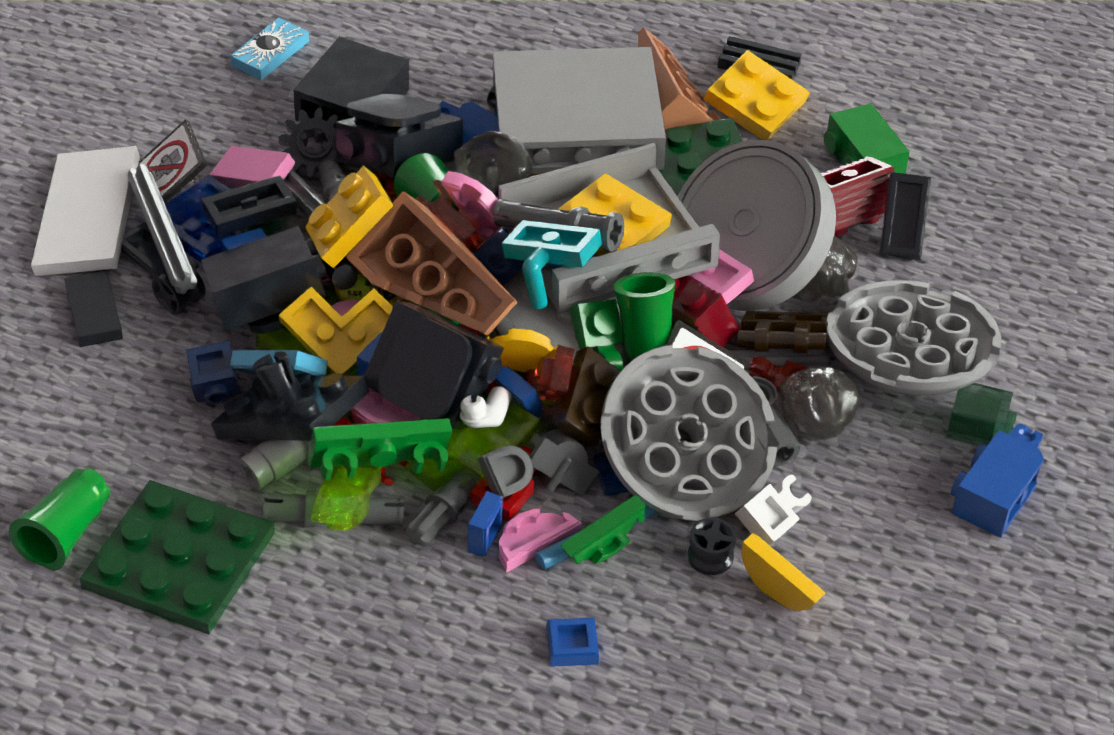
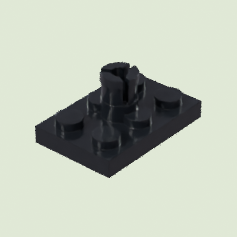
[211,351,370,441]

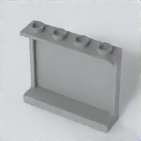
[493,47,666,175]
[499,143,720,313]

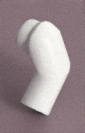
[460,387,512,428]

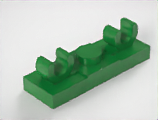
[307,418,453,480]

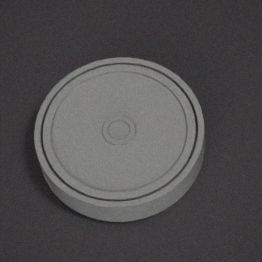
[677,140,836,311]

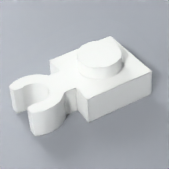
[735,475,812,545]

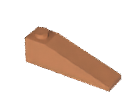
[638,27,722,129]
[346,191,517,336]

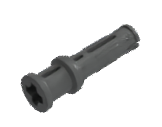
[493,198,624,252]

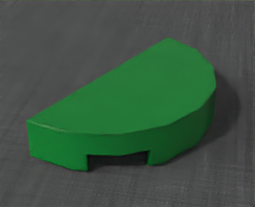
[560,495,645,564]

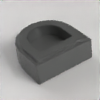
[477,445,533,498]

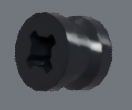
[152,266,206,315]
[688,517,736,575]

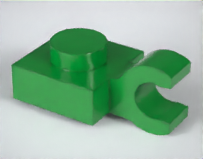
[570,299,624,373]

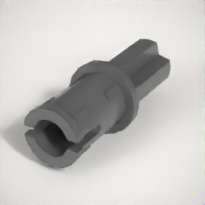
[406,471,477,546]

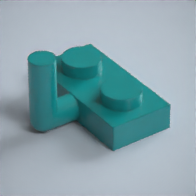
[502,220,602,309]

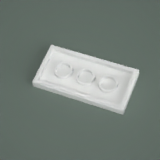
[31,146,140,276]

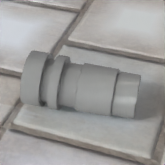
[238,440,310,490]

